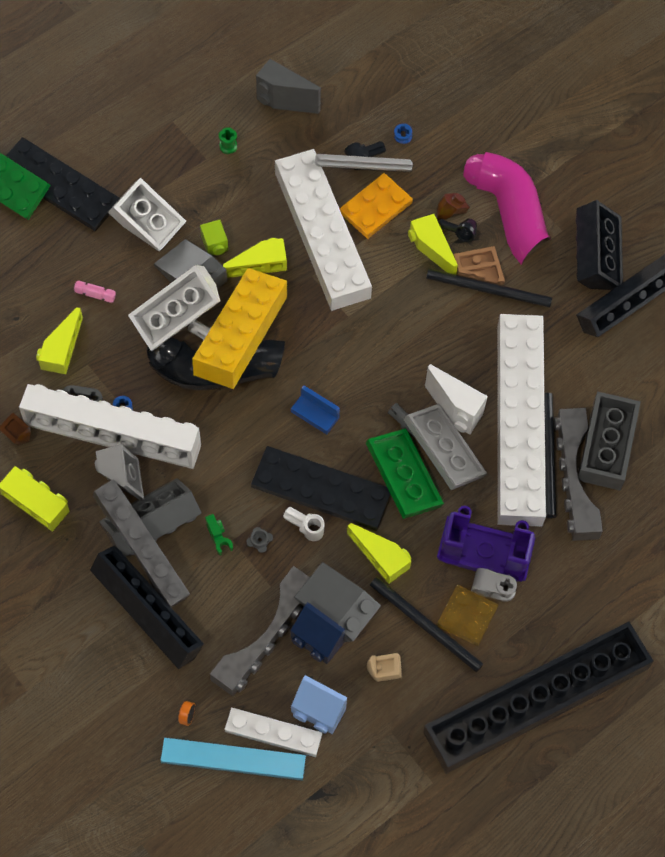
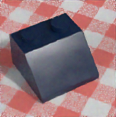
[290,602,345,664]

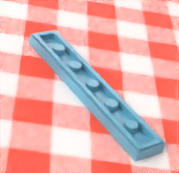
[161,738,306,780]

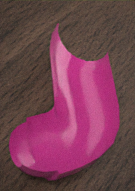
[463,152,551,265]

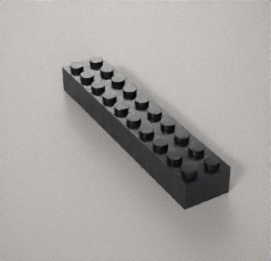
[423,621,654,774]

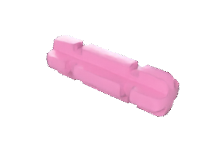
[74,281,116,303]

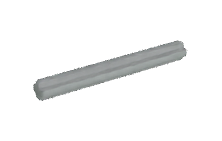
[315,154,413,172]

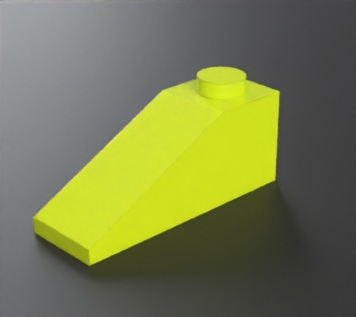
[408,214,458,275]
[223,238,287,278]
[36,307,83,374]
[347,523,411,584]

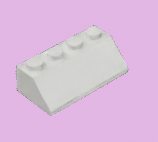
[128,265,220,351]

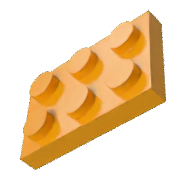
[339,173,413,239]

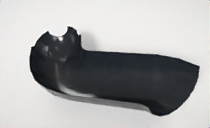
[147,337,285,391]

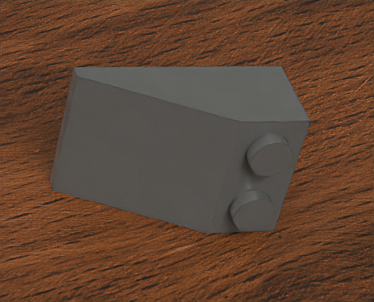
[256,59,321,114]
[154,239,227,290]
[294,562,381,643]

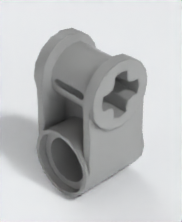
[471,568,517,602]

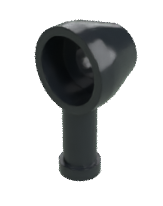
[439,218,477,242]

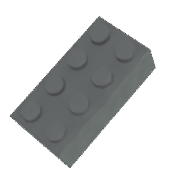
[578,391,641,490]

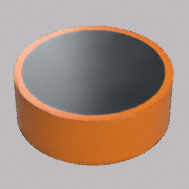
[178,701,195,726]

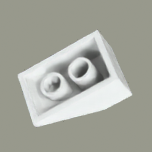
[108,178,186,251]
[425,364,487,434]

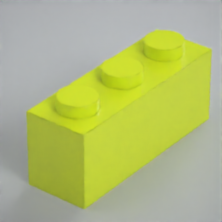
[0,466,70,532]

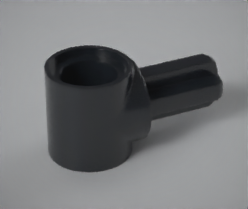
[344,141,386,170]

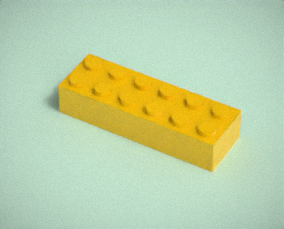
[192,268,287,389]

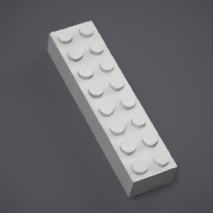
[275,149,372,311]
[19,384,201,469]

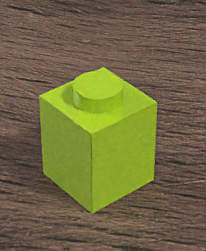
[200,219,228,255]

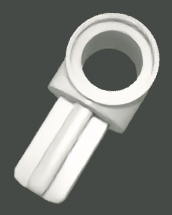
[283,507,324,541]

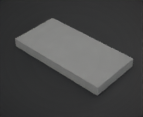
[403,404,487,490]

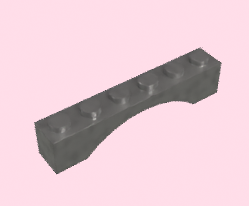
[554,408,603,541]
[93,479,190,608]
[210,566,309,696]

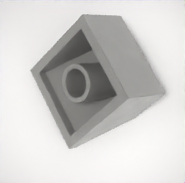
[95,444,144,500]

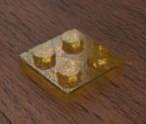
[437,584,498,646]

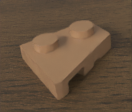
[453,246,505,285]

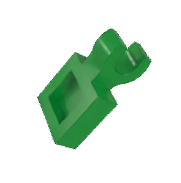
[205,514,233,556]

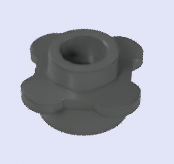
[246,527,273,553]

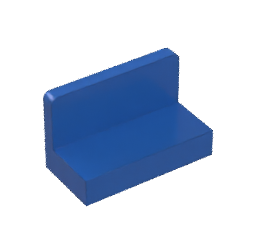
[291,385,340,435]

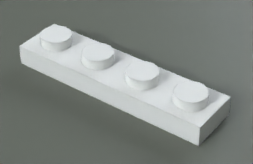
[225,707,322,757]

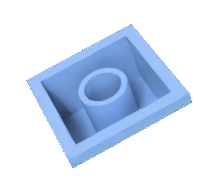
[291,675,347,734]

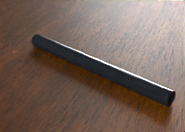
[426,268,552,308]
[544,393,557,519]
[370,577,483,673]

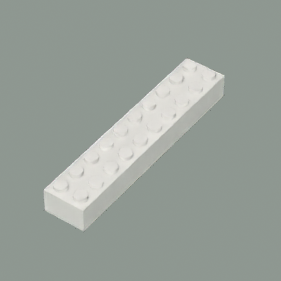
[498,314,546,527]

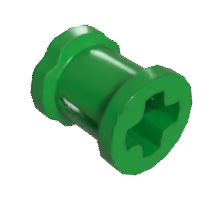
[219,127,238,154]

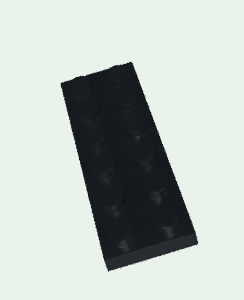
[6,137,120,232]
[251,446,391,531]

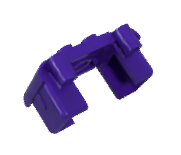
[437,506,536,582]

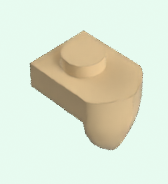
[367,653,402,682]

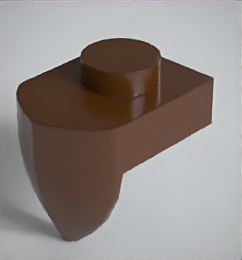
[437,193,470,220]
[0,413,31,445]

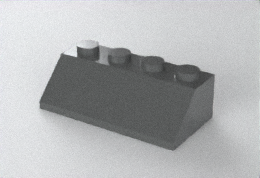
[99,478,202,556]

